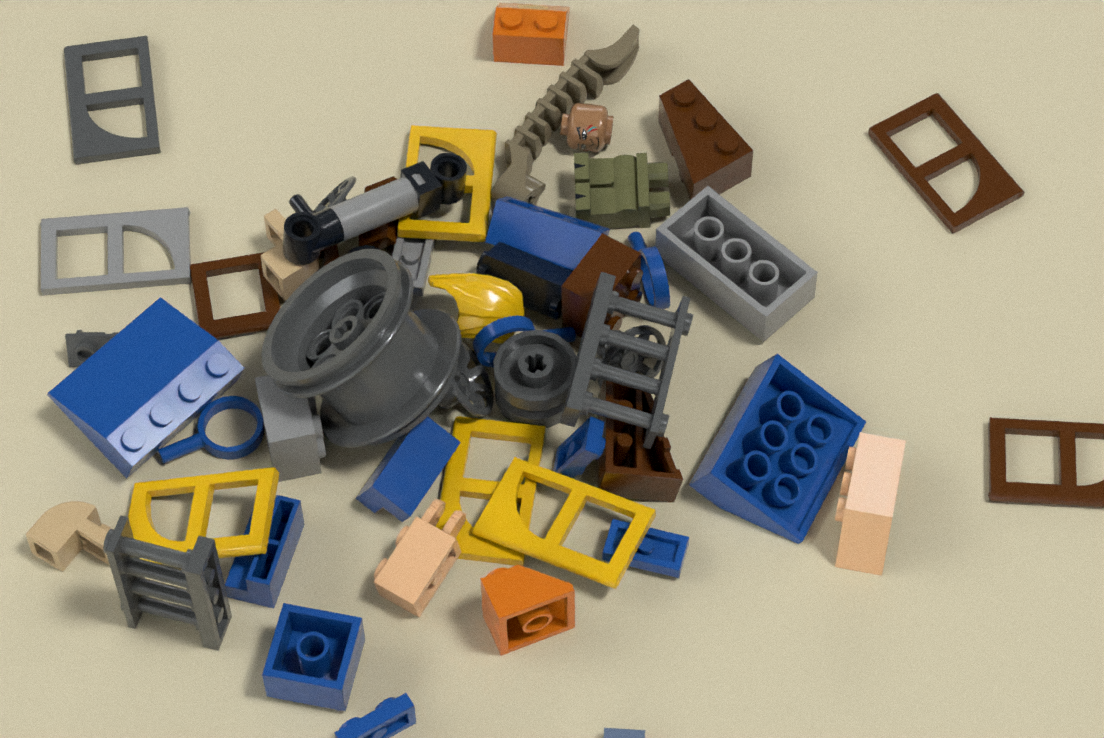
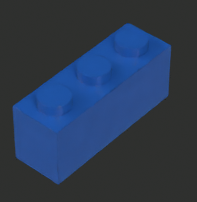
[485,196,610,271]

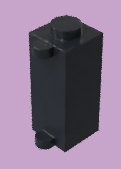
[476,242,573,320]

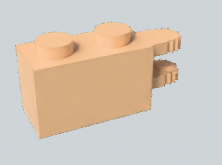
[373,499,467,617]

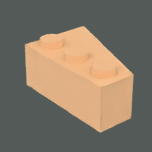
[835,432,906,576]

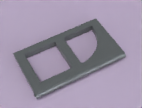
[64,36,161,164]

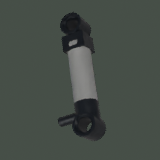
[283,153,467,265]

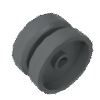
[494,330,577,428]

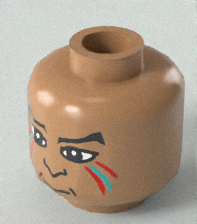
[560,103,614,152]

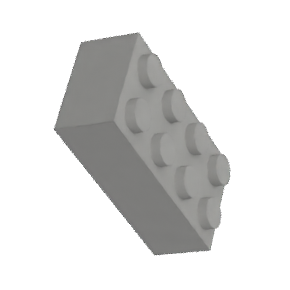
[655,186,818,342]

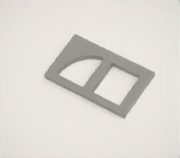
[40,207,191,296]

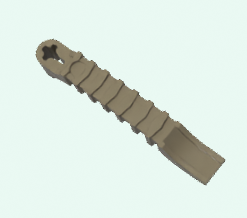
[491,24,640,205]

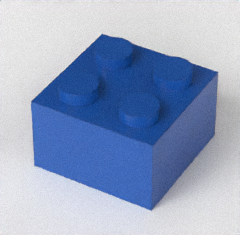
[262,603,365,712]

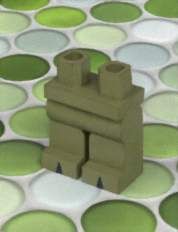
[574,152,670,229]

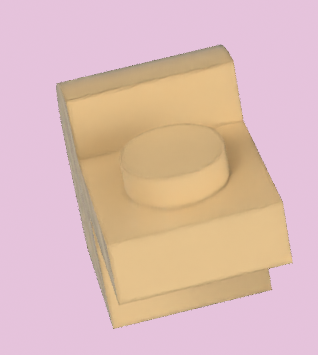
[261,209,319,300]
[25,501,112,572]

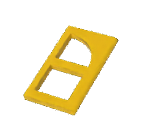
[398,125,497,242]
[435,416,546,566]
[472,457,656,589]
[128,467,279,565]

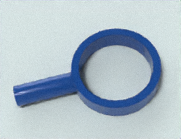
[628,232,670,309]
[473,316,576,368]
[158,396,265,464]

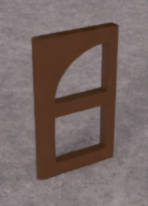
[868,93,1025,234]
[190,244,339,339]
[988,417,1104,508]

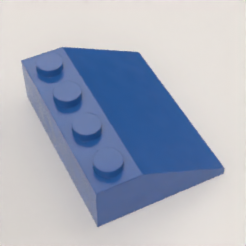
[47,297,245,479]
[689,354,866,544]

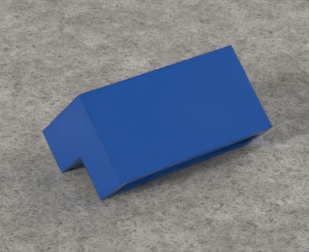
[355,416,461,522]
[225,495,305,608]

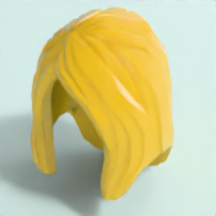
[428,273,525,344]

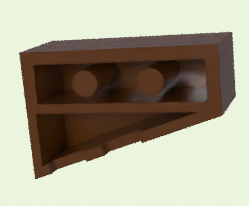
[658,79,753,201]
[597,380,683,502]

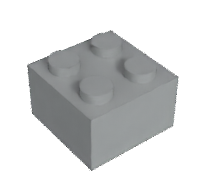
[255,375,327,482]

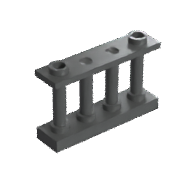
[560,272,693,449]
[103,515,232,651]

